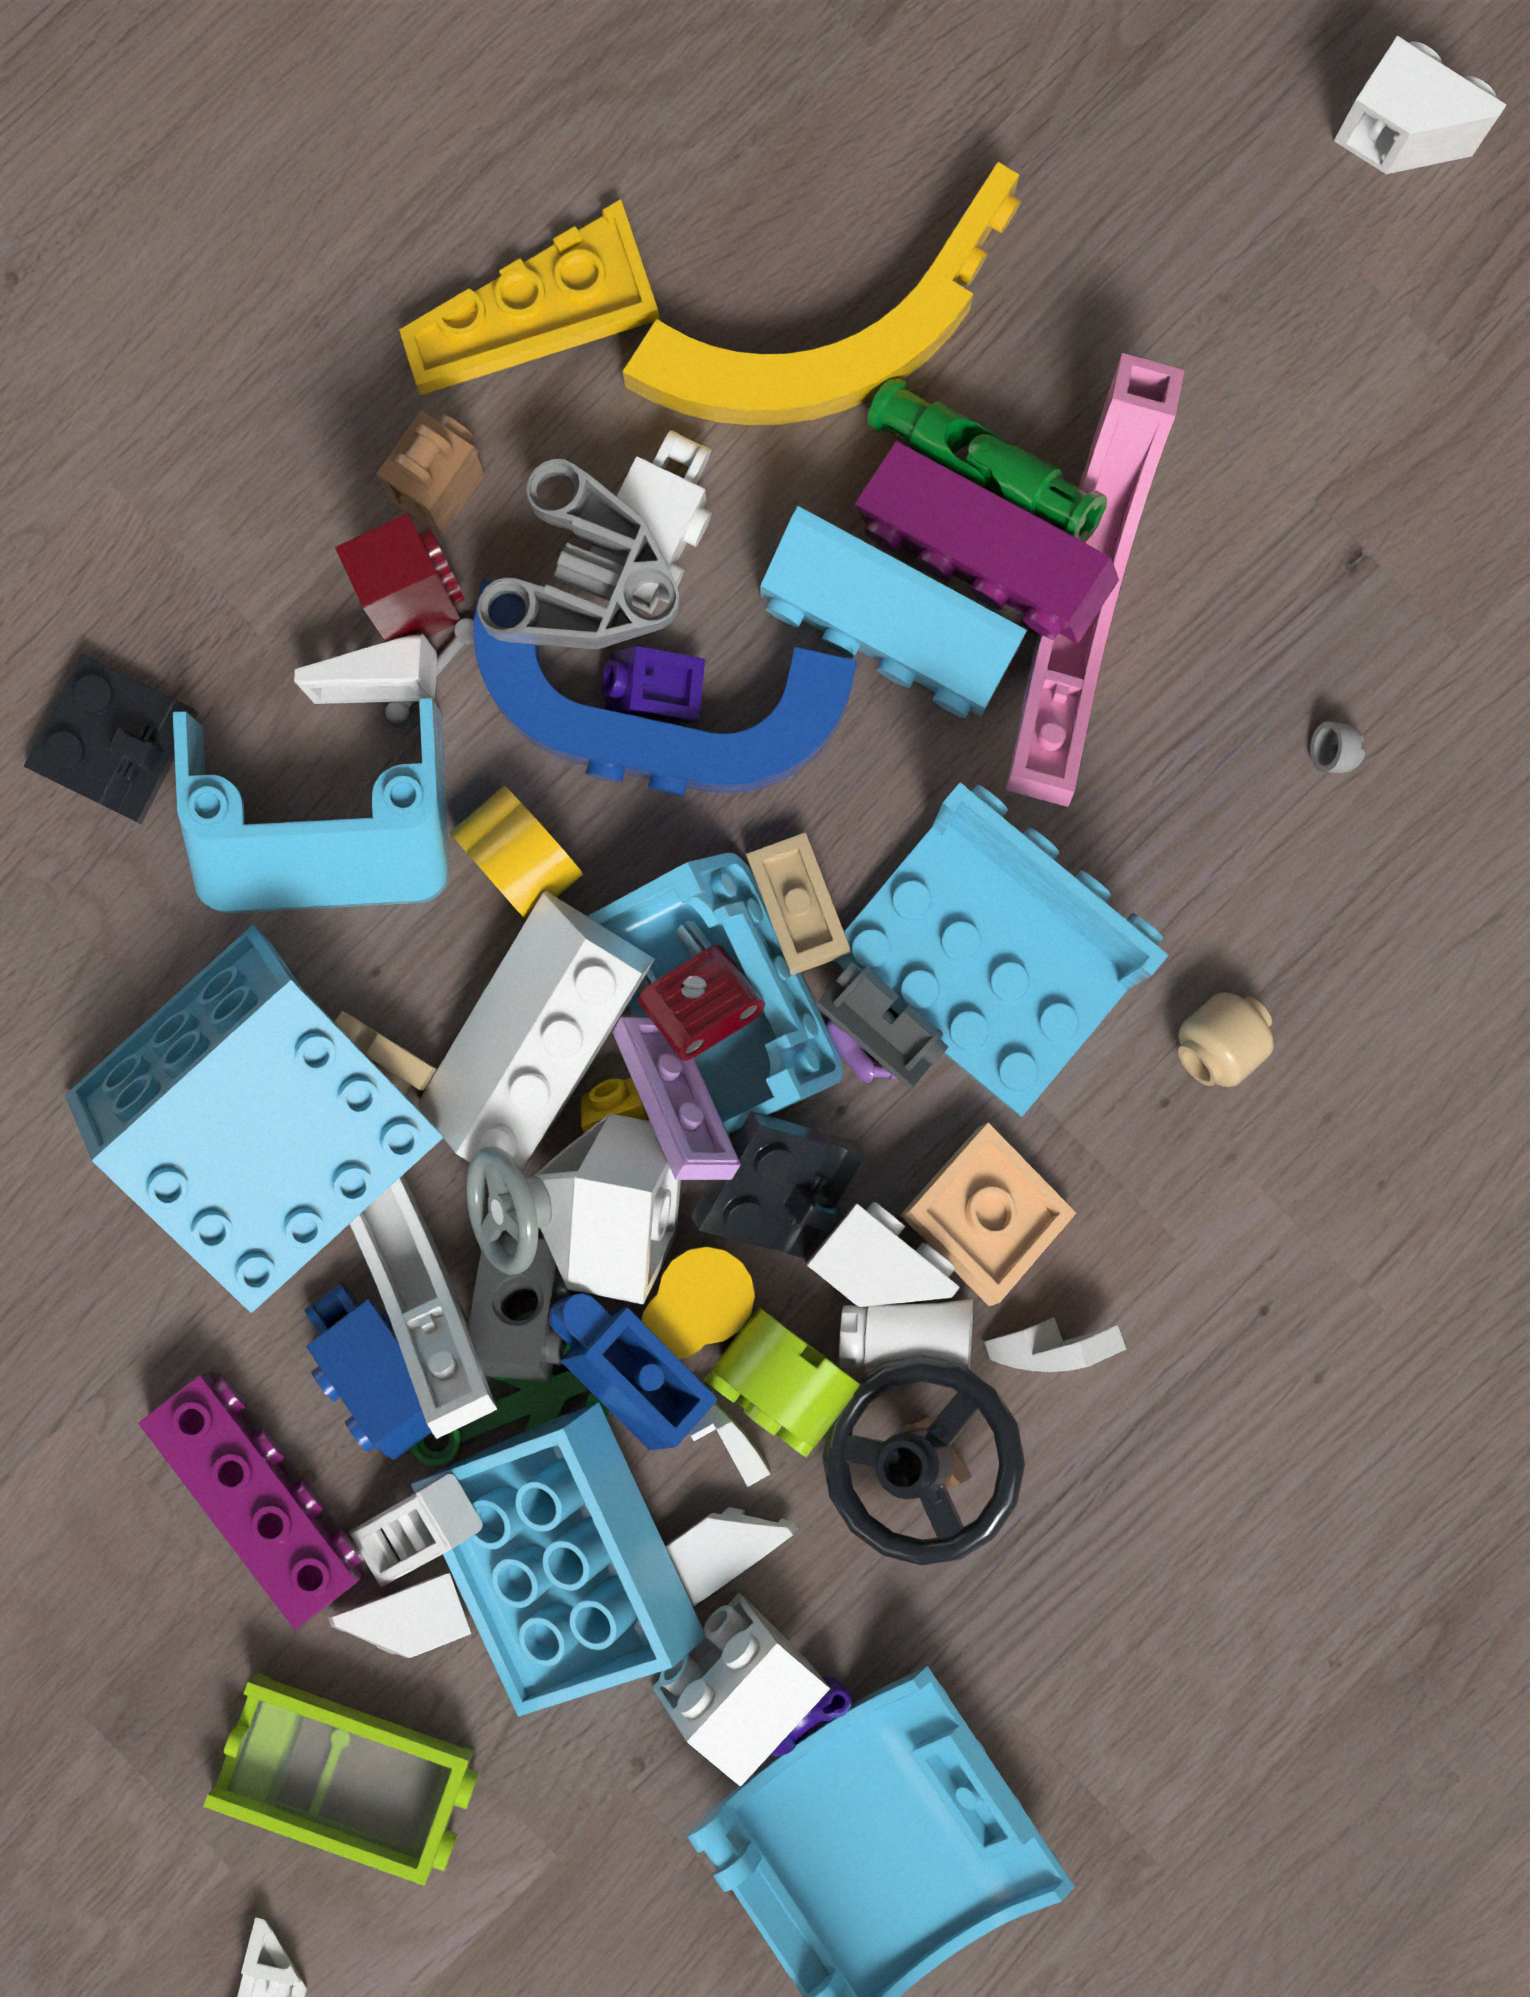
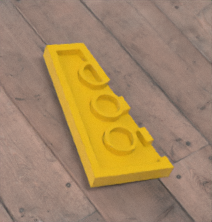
[399,199,660,396]

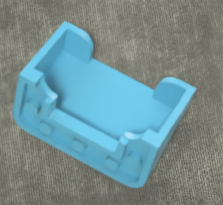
[587,852,843,1136]

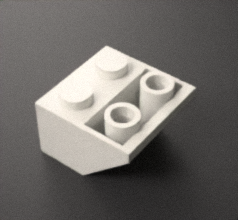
[1334,36,1506,174]
[806,1202,960,1307]
[652,1593,830,1787]

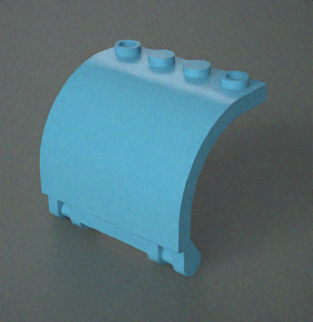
[686,1666,1075,1997]

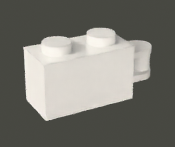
[590,430,712,614]

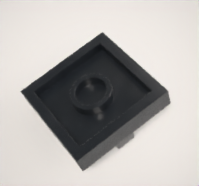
[24,654,198,825]
[691,1111,866,1258]

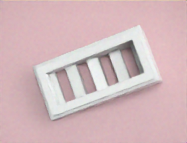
[294,634,437,704]
[349,1474,482,1587]

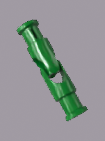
[867,377,1107,543]

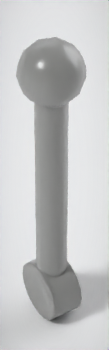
[385,618,474,725]

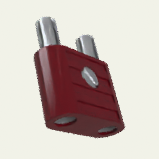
[638,921,765,1061]

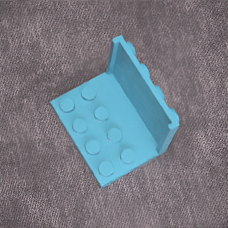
[833,782,1169,1118]
[65,924,444,1313]

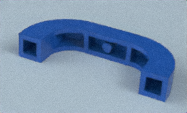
[474,579,857,797]

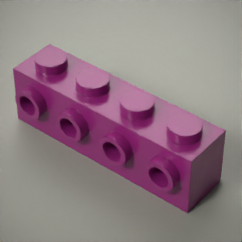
[855,441,1119,644]
[138,1372,365,1630]

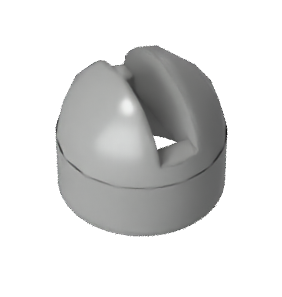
[1310,721,1366,774]

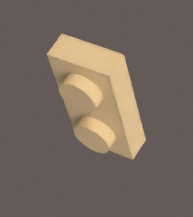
[746,832,851,976]

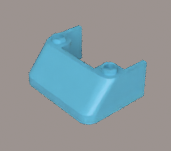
[173,698,450,913]

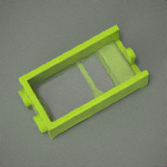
[203,1673,480,1886]

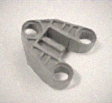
[477,459,680,649]

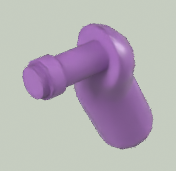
[826,1019,897,1083]

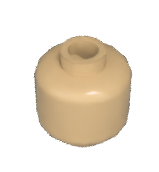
[1178,992,1274,1087]

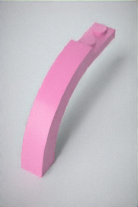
[1005,353,1185,807]

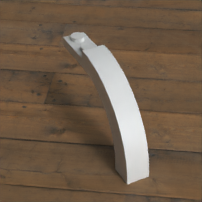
[350,1174,497,1438]

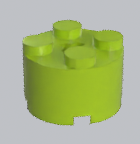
[704,1307,861,1458]

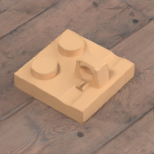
[900,1122,1076,1306]

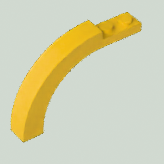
[623,162,1021,425]

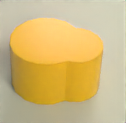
[449,785,583,920]
[641,1246,755,1359]

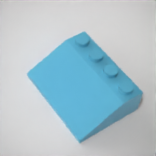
[411,1402,705,1717]

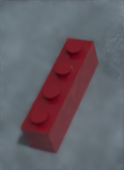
[335,513,465,642]

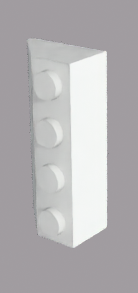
[417,891,655,1173]

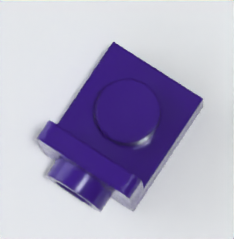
[601,646,705,724]

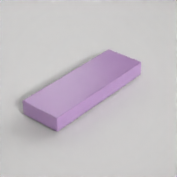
[612,1017,741,1180]

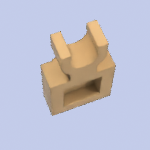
[335,1010,437,1094]

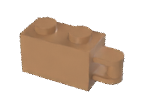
[376,411,485,536]

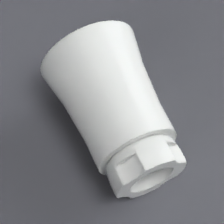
[839,1299,973,1373]

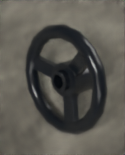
[822,1356,1025,1566]

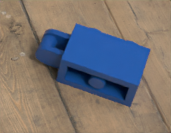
[304,1282,432,1460]
[549,1294,718,1450]

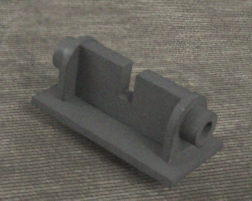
[815,962,949,1090]

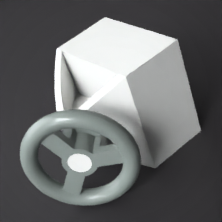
[466,1114,681,1304]

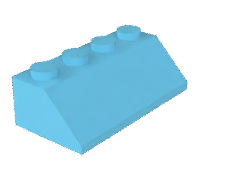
[760,506,1027,718]

